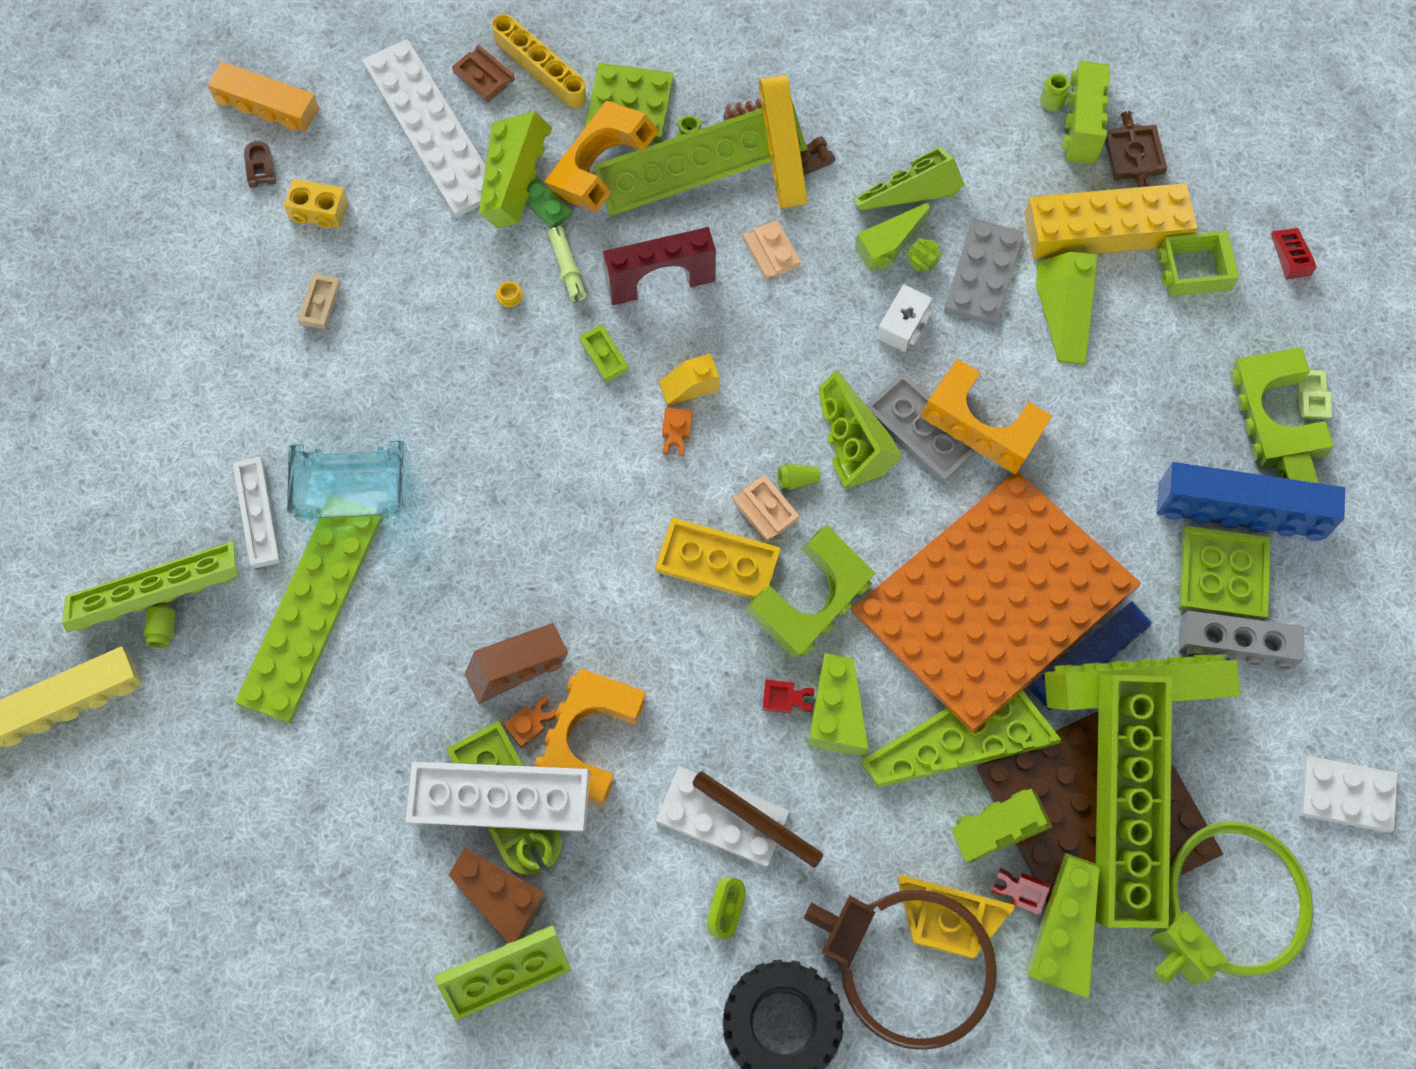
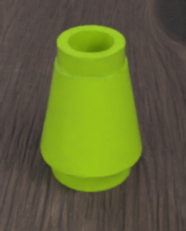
[777,463,820,491]

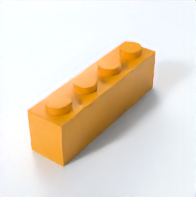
[208,61,319,133]

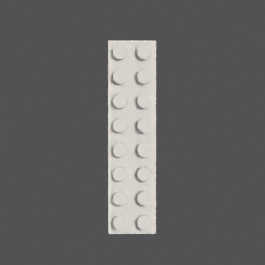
[362,39,485,218]

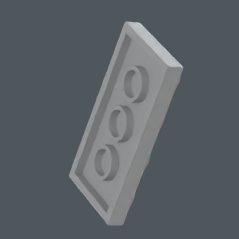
[944,218,1024,326]
[866,372,977,484]

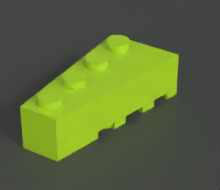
[479,111,552,228]

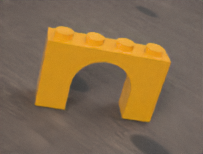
[544,101,659,213]
[920,359,1052,475]
[534,668,647,807]

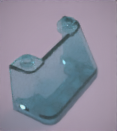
[287,440,410,522]

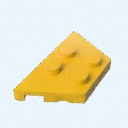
[897,874,1015,960]

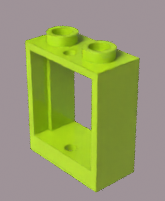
[1156,231,1239,297]

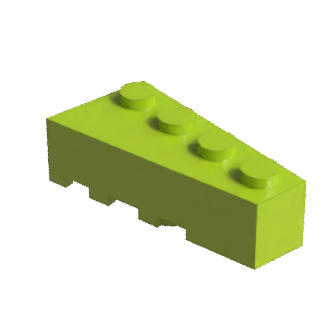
[1061,60,1110,165]
[1026,853,1099,999]

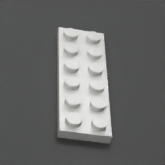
[406,762,591,832]

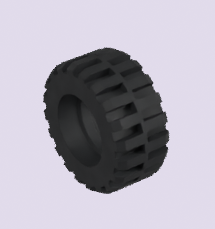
[722,959,844,1069]

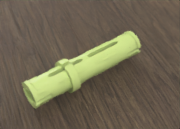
[548,226,587,302]

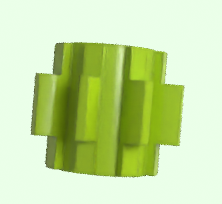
[906,238,942,273]

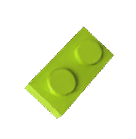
[578,324,629,383]

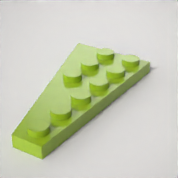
[861,690,1061,788]

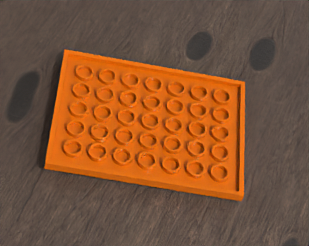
[851,472,1141,734]

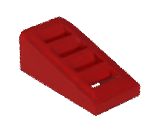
[1271,228,1317,280]

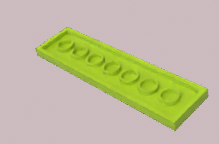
[592,98,807,217]
[235,497,383,724]

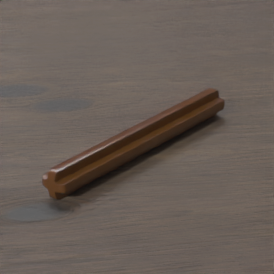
[692,771,824,868]

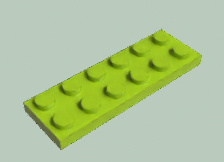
[62,541,239,633]

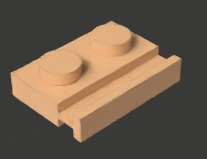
[743,220,801,281]
[733,475,800,543]

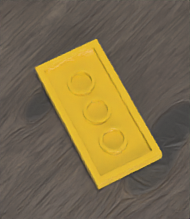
[655,517,781,599]

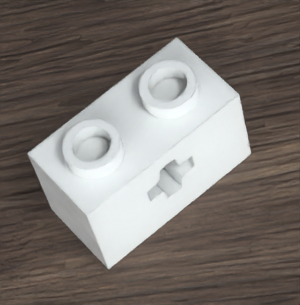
[876,284,933,352]

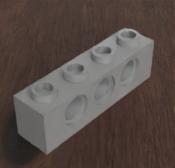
[1178,611,1304,670]

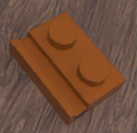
[452,44,515,102]

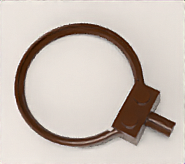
[803,890,997,1050]

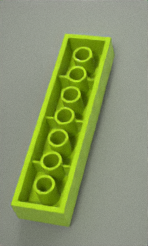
[1095,674,1172,928]

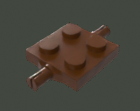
[1105,111,1168,187]

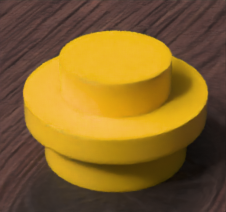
[496,281,523,308]

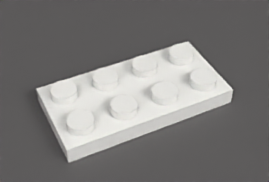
[656,766,790,868]

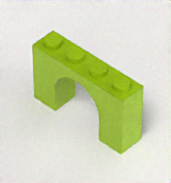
[1230,347,1334,469]
[743,525,876,658]

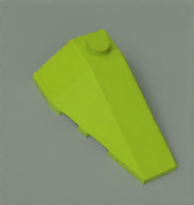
[1036,252,1097,365]
[818,370,902,489]

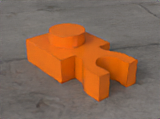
[662,408,693,457]
[503,696,557,748]

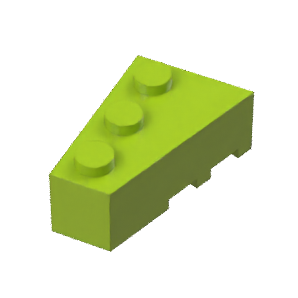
[951,789,1053,864]

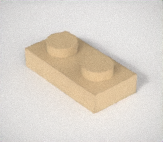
[298,273,341,330]

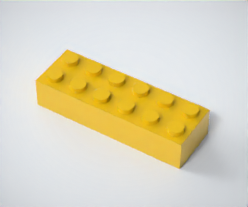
[1024,183,1198,259]

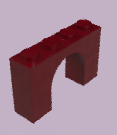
[602,227,716,306]

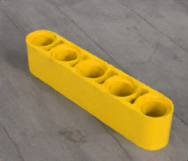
[492,14,587,108]
[759,74,807,209]

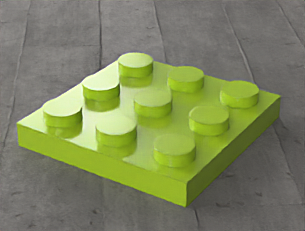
[585,62,674,142]
[1178,526,1271,621]

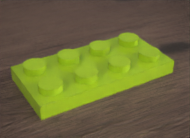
[434,925,572,1021]

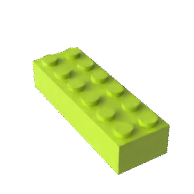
[1045,654,1240,710]

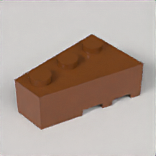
[449,848,547,943]

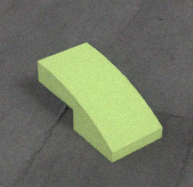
[1297,370,1332,420]

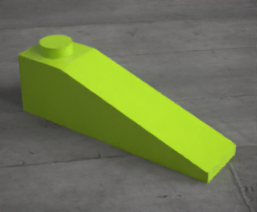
[852,146,965,210]

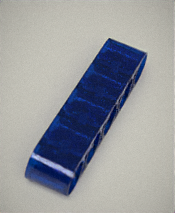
[1029,601,1153,711]

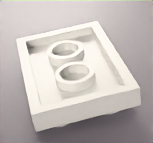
[1300,756,1397,833]

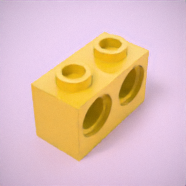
[284,179,349,228]

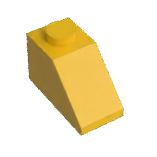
[659,353,719,407]

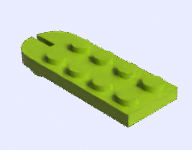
[446,720,562,877]

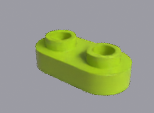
[707,877,746,939]

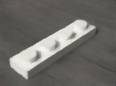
[233,457,281,569]

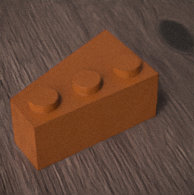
[464,623,568,704]

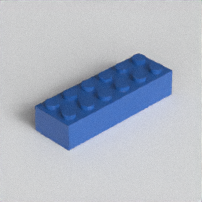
[1156,462,1346,541]

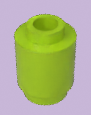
[1040,73,1070,111]
[143,603,177,648]

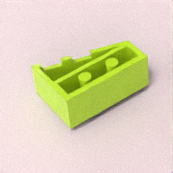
[807,653,869,757]

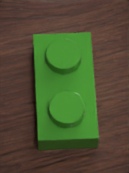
[526,177,572,229]

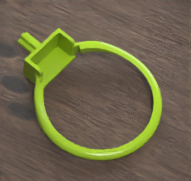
[1150,821,1313,985]

